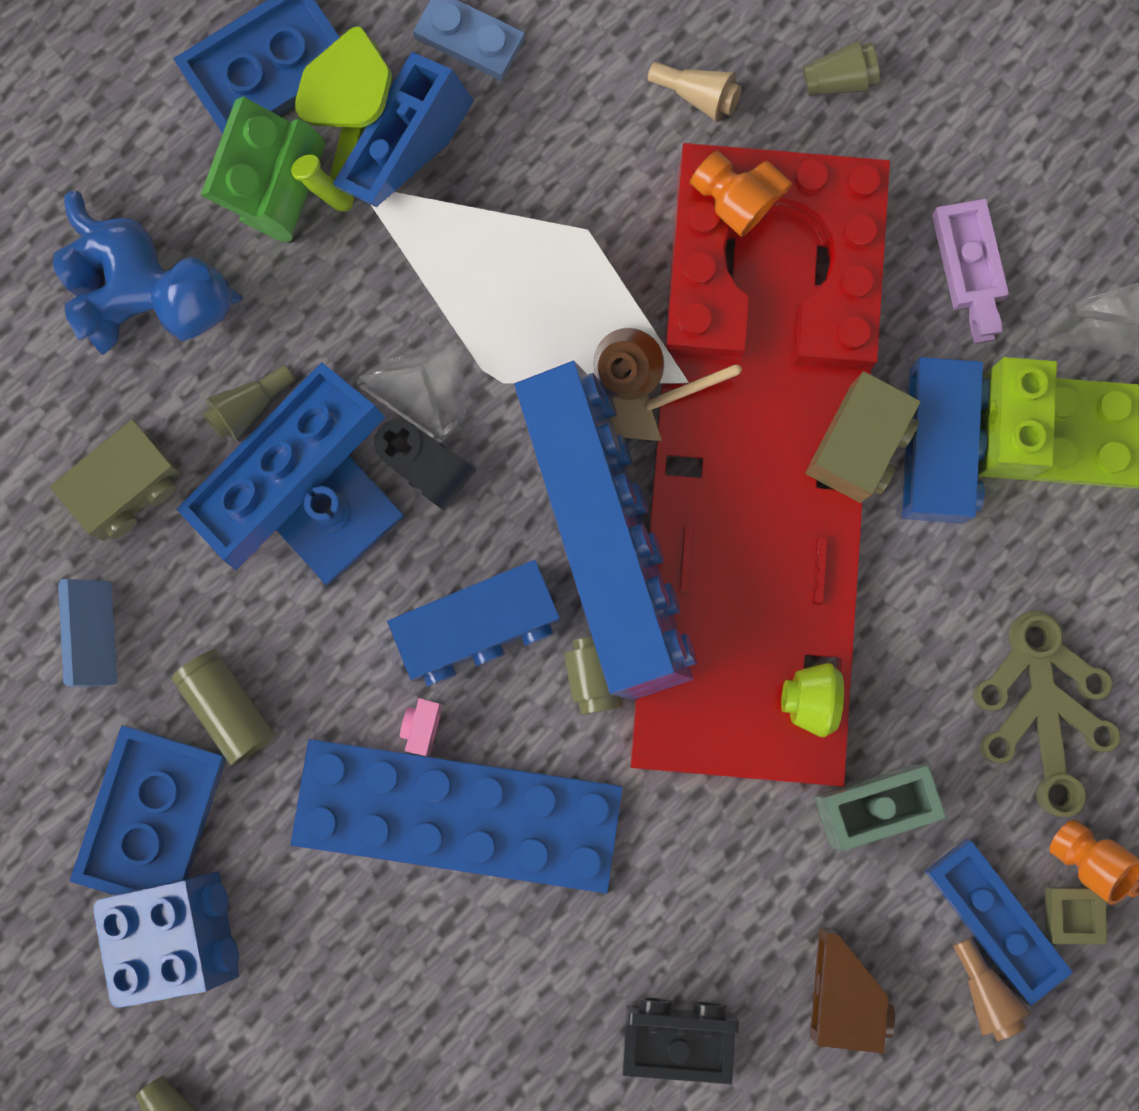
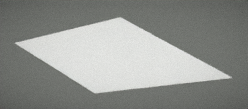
[371,192,689,383]

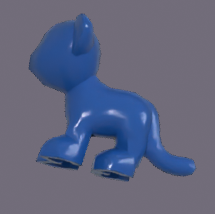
[53,191,243,355]

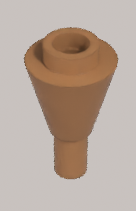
[953,937,1031,1041]

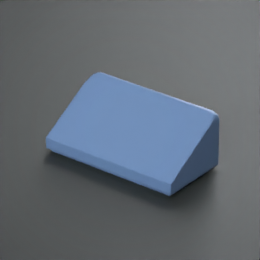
[58,579,117,688]

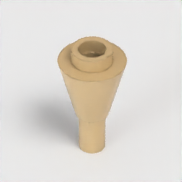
[648,62,741,122]

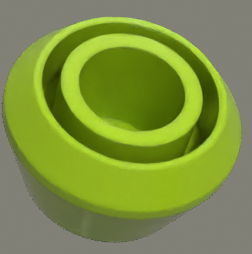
[781,663,844,737]

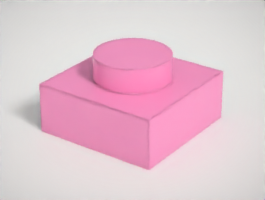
[400,698,443,756]

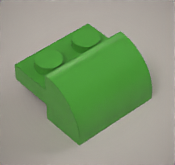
[200,96,325,243]

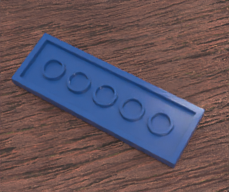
[290,739,623,894]

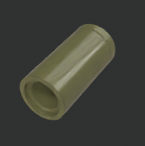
[171,649,276,766]

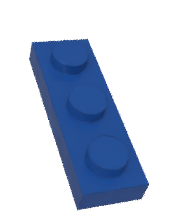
[924,839,1073,1006]

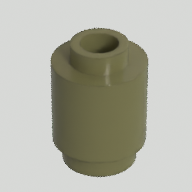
[564,636,622,715]

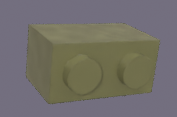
[805,371,921,503]
[49,419,184,541]

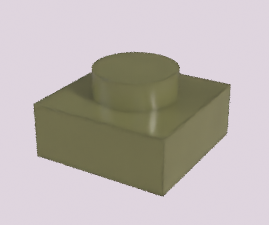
[1045,887,1107,944]

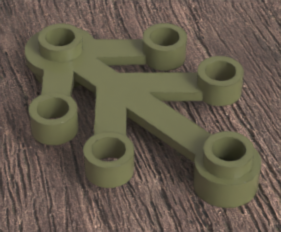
[973,611,1120,817]

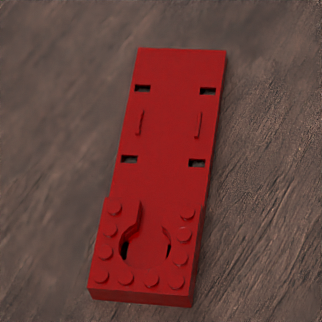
[630,143,890,787]

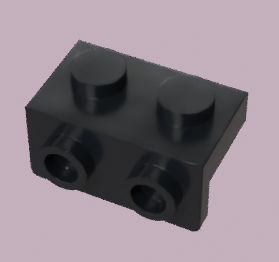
[622,997,739,1085]

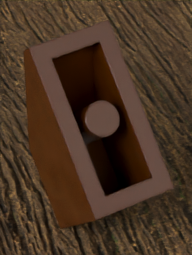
[810,927,895,1054]

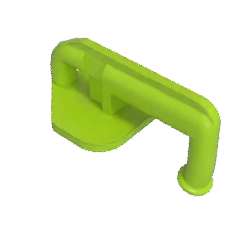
[291,27,392,212]

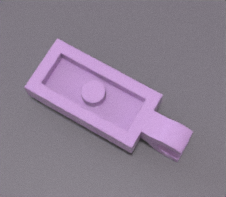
[932,199,1009,344]

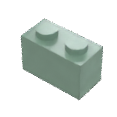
[814,764,946,852]

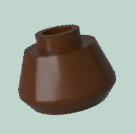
[593,328,664,400]

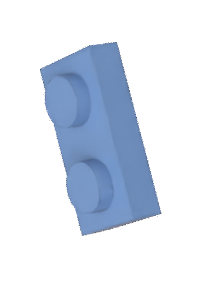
[413,0,525,81]

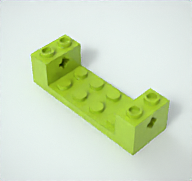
[978,357,1139,489]

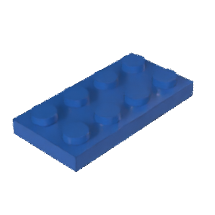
[176,362,386,570]

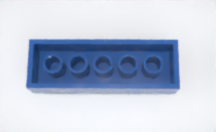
[514,360,697,700]

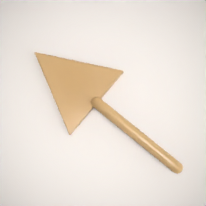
[610,365,742,441]

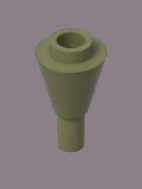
[202,365,295,441]

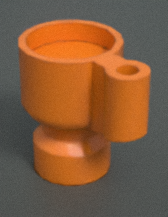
[690,150,792,237]
[1049,819,1139,905]

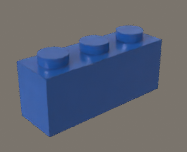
[902,357,990,524]
[387,560,560,687]

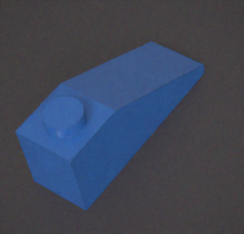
[333,52,474,208]

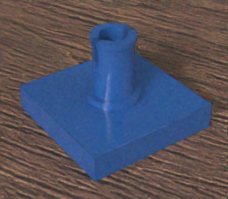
[276,456,405,586]

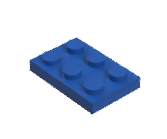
[173,0,340,134]
[70,725,226,895]

